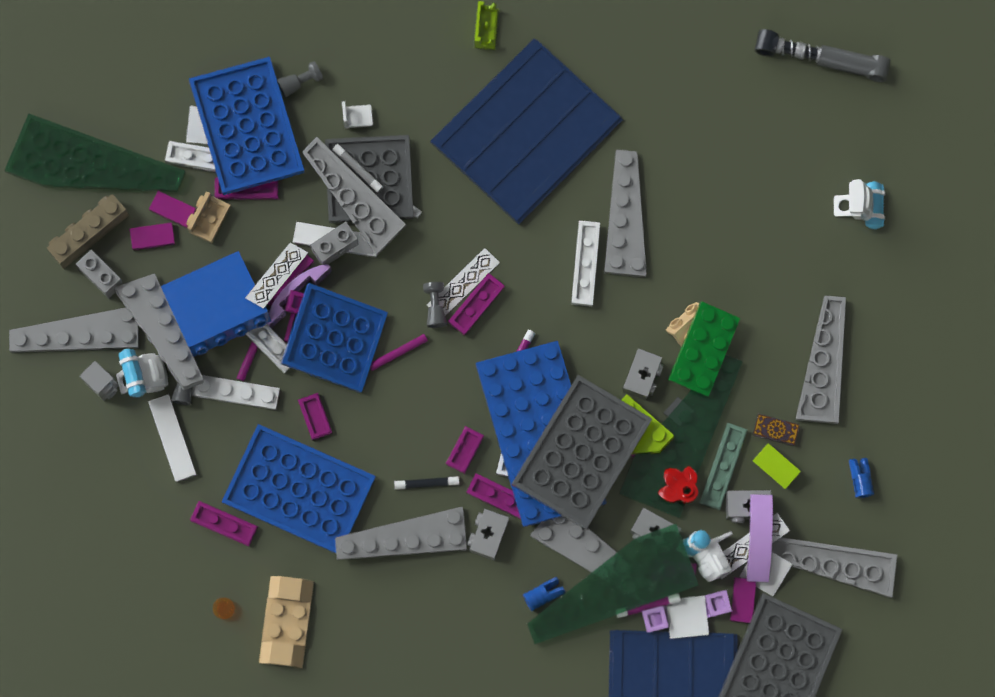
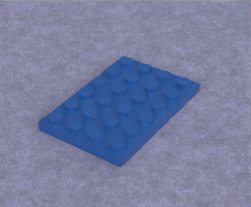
[189,57,304,196]
[222,424,376,554]

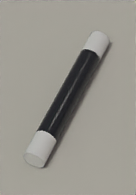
[394,476,459,490]

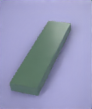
[699,423,748,511]

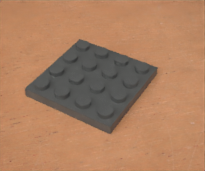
[325,135,414,223]

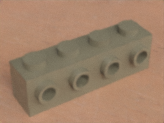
[47,194,129,269]

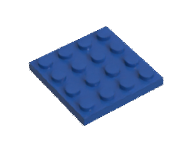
[281,283,388,393]

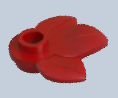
[658,466,698,503]

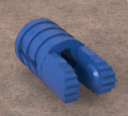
[849,458,875,498]
[523,577,566,611]

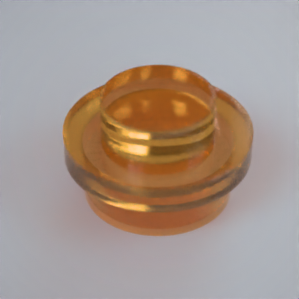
[213,598,235,620]

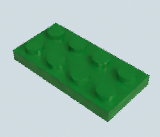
[668,301,740,397]

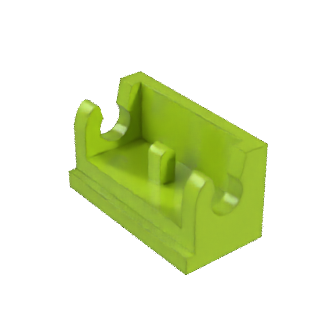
[474,1,499,50]
[753,443,801,489]

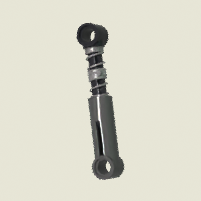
[754,29,891,82]

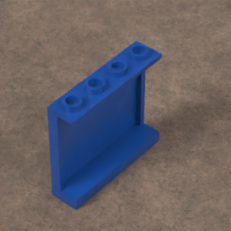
[161,251,271,357]

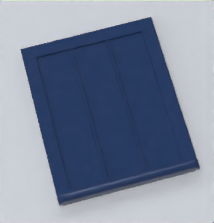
[430,38,623,225]
[609,630,737,697]

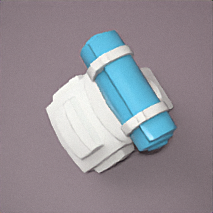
[834,179,885,230]
[116,349,168,397]
[676,530,732,582]

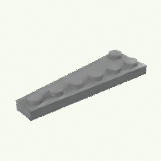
[302,137,407,255]
[604,149,646,278]
[115,273,204,390]
[795,296,846,424]
[9,308,139,353]
[335,507,467,560]
[530,516,657,603]
[771,537,897,598]

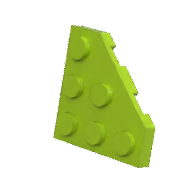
[621,394,675,455]

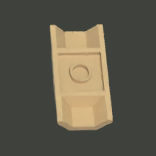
[259,576,314,668]

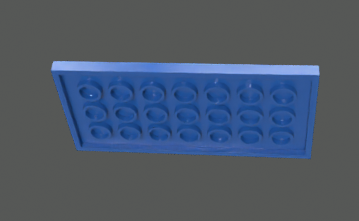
[475,341,606,527]

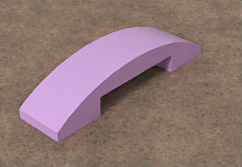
[267,264,332,329]
[747,494,773,582]
[642,590,732,633]

